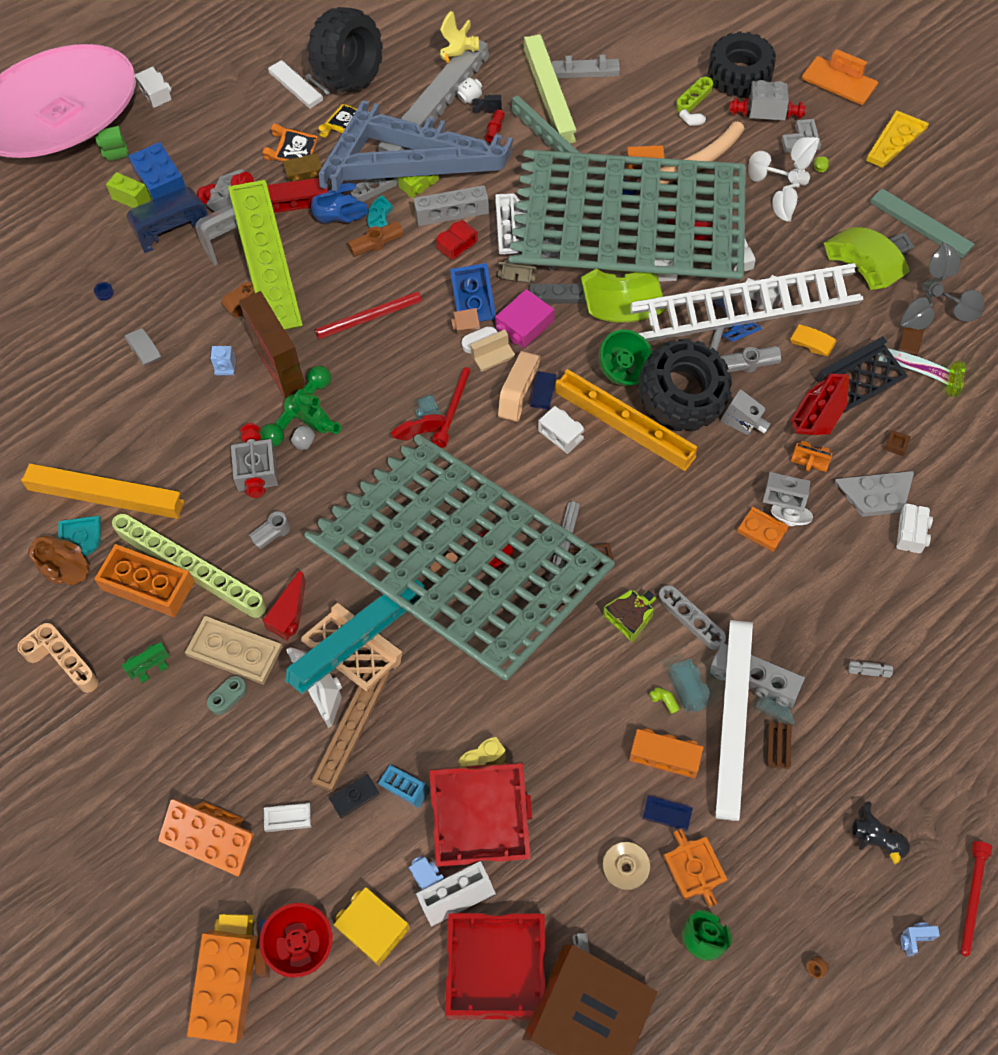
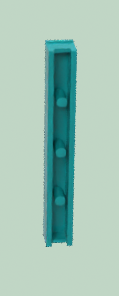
[285,580,425,694]

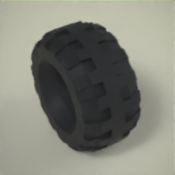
[307,7,383,92]
[637,338,732,431]

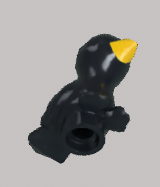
[852,801,910,864]

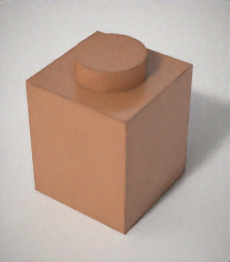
[451,308,480,335]

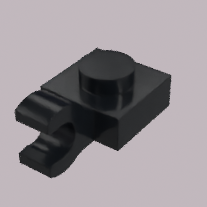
[472,95,502,113]

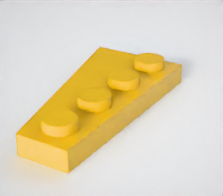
[866,110,929,168]

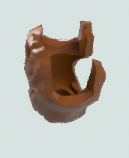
[28,536,90,585]

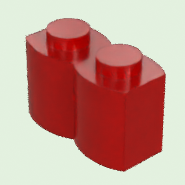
[436,220,478,260]

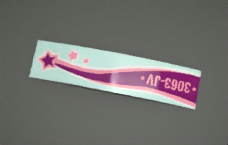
[878,349,956,386]

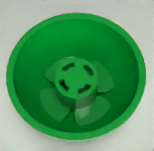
[598,329,653,386]

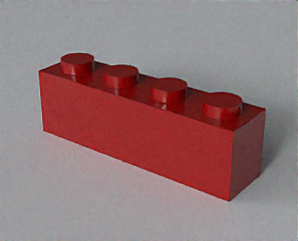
[267,178,329,213]

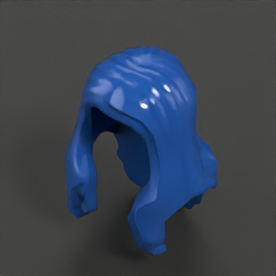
[311,182,369,224]

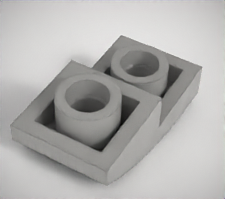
[124,328,161,367]

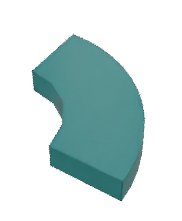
[367,195,393,228]

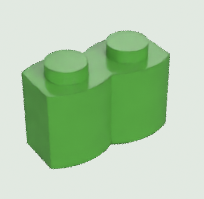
[96,126,129,162]

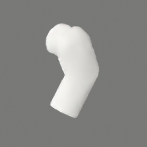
[679,109,706,126]

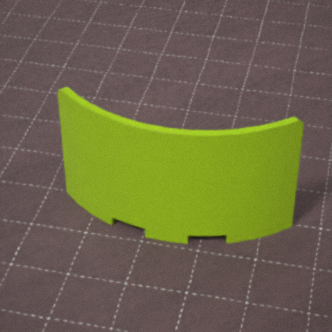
[824,227,910,290]
[581,268,666,323]

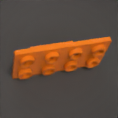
[802,49,878,105]
[158,798,254,876]

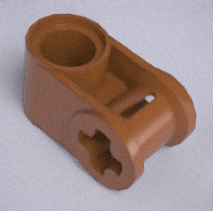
[221,282,254,317]

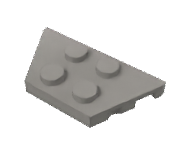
[834,471,914,517]

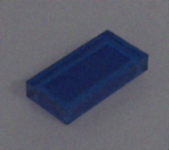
[530,371,557,410]
[642,795,693,831]

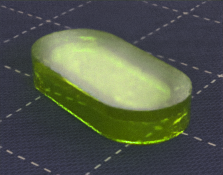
[947,360,966,397]

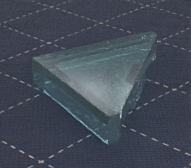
[755,682,795,727]

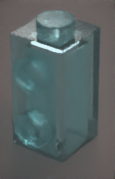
[669,658,710,712]

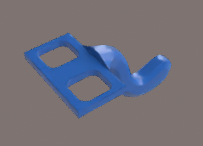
[714,298,762,342]

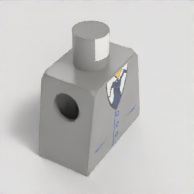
[720,389,771,435]

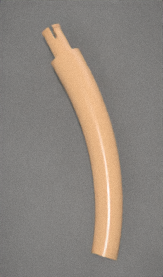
[637,122,744,184]

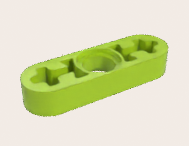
[676,77,713,113]

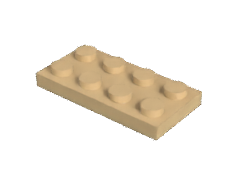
[185,616,283,685]

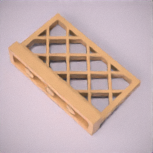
[301,603,402,691]

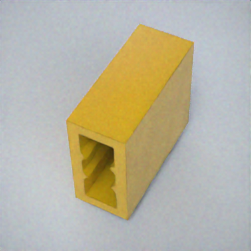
[333,887,410,966]

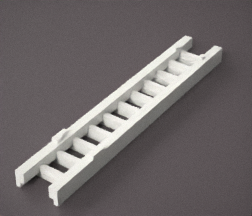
[630,263,863,342]

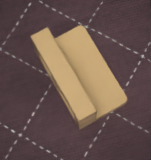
[470,330,515,372]

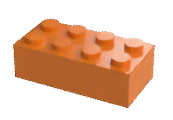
[94,544,195,618]
[187,930,258,1043]

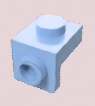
[901,923,940,957]

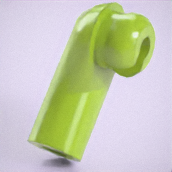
[649,687,680,714]

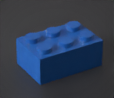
[128,142,186,200]

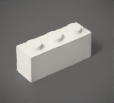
[416,861,496,927]

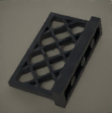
[815,336,908,413]

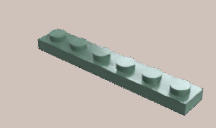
[512,95,580,165]

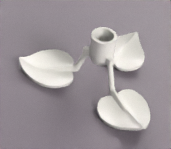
[748,137,819,222]

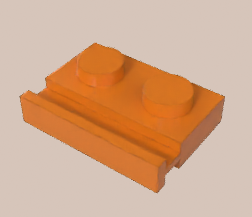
[737,507,789,552]

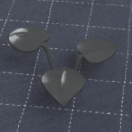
[900,242,984,330]

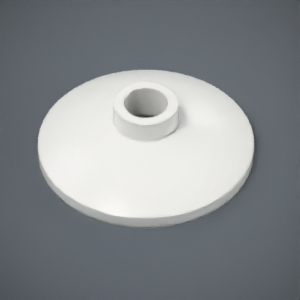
[771,505,813,526]

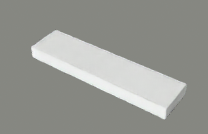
[268,60,323,109]

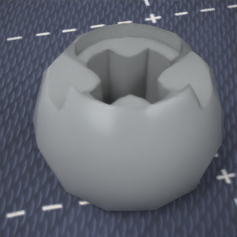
[291,425,315,451]

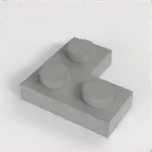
[782,119,821,153]

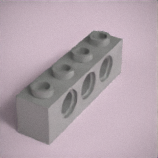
[414,185,489,226]
[710,643,805,708]

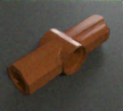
[347,221,404,257]

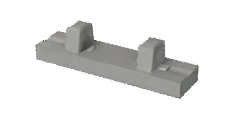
[551,55,620,78]

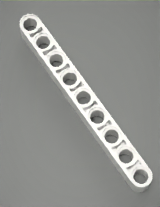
[716,620,753,821]

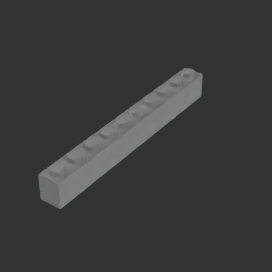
[378,40,489,152]

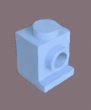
[211,346,236,375]
[409,855,444,890]

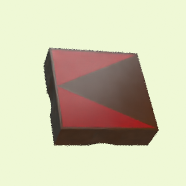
[239,291,305,399]

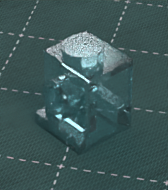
[415,394,440,420]

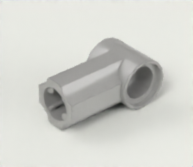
[249,511,290,550]

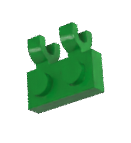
[122,642,170,684]

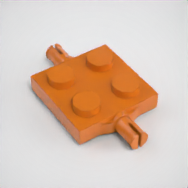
[663,829,728,908]

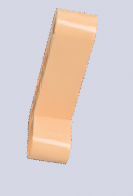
[498,351,540,422]
[18,623,98,693]

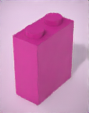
[495,289,554,348]

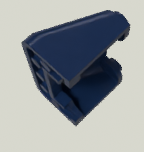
[126,187,208,253]

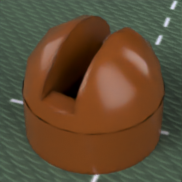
[806,956,829,979]

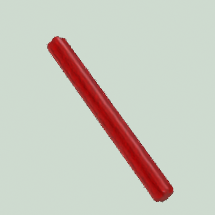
[315,292,422,339]

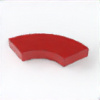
[391,414,446,441]

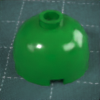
[682,910,732,961]

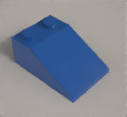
[450,263,496,322]

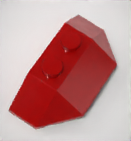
[790,373,849,435]

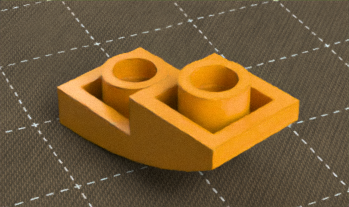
[790,324,837,357]

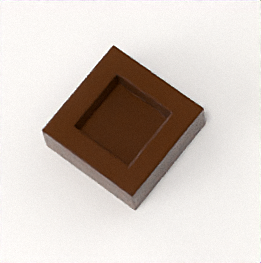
[884,430,911,456]

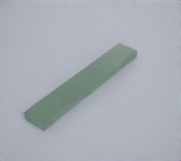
[870,188,974,259]

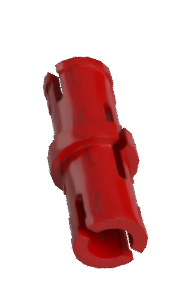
[485,110,505,143]

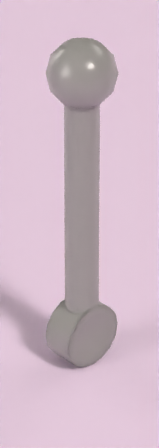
[305,74,330,95]

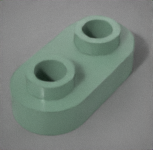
[207,676,247,715]

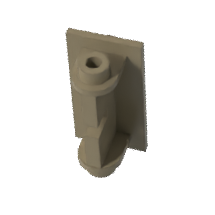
[498,260,537,283]

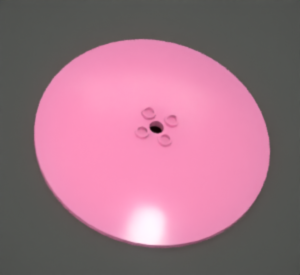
[0,44,136,158]

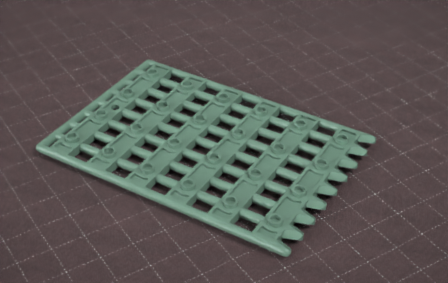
[509,150,746,279]
[304,434,615,681]

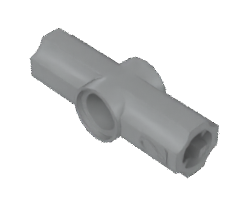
[720,346,781,372]

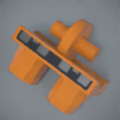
[791,441,833,472]

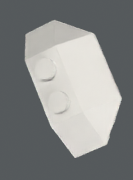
[496,193,528,254]
[286,647,342,728]

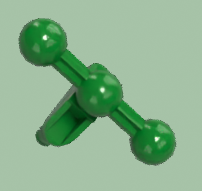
[260,365,342,448]

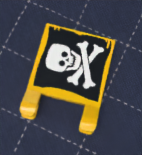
[319,104,357,138]

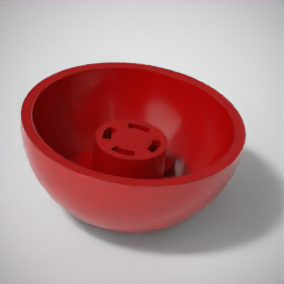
[260,903,333,978]

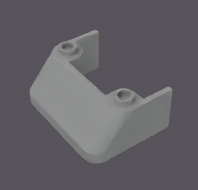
[195,204,238,266]

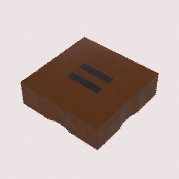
[522,944,658,1055]

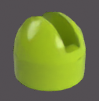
[814,157,829,173]

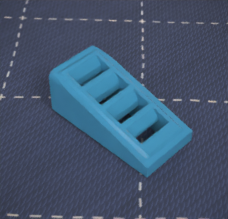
[378,765,430,808]

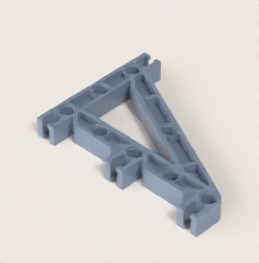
[319,100,513,191]

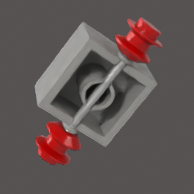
[231,423,279,498]

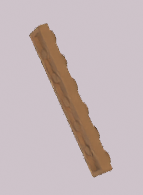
[311,664,390,792]

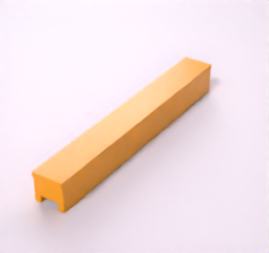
[555,369,697,471]
[21,463,184,519]

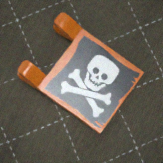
[262,124,318,162]

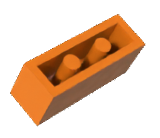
[629,729,703,779]

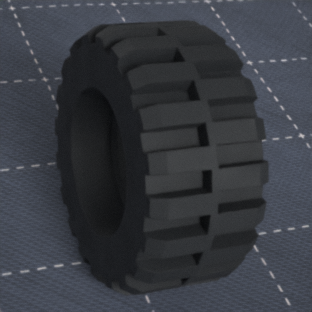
[708,31,776,98]

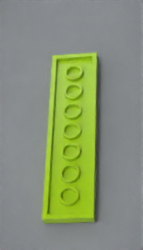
[228,180,303,330]

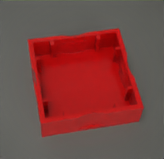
[429,762,531,867]
[445,913,545,1020]

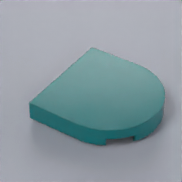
[58,516,102,557]

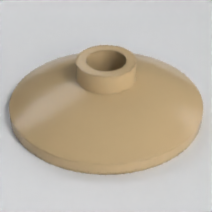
[603,842,650,890]

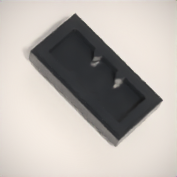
[329,774,380,819]

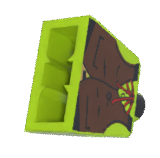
[603,590,656,643]

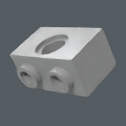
[763,472,810,511]

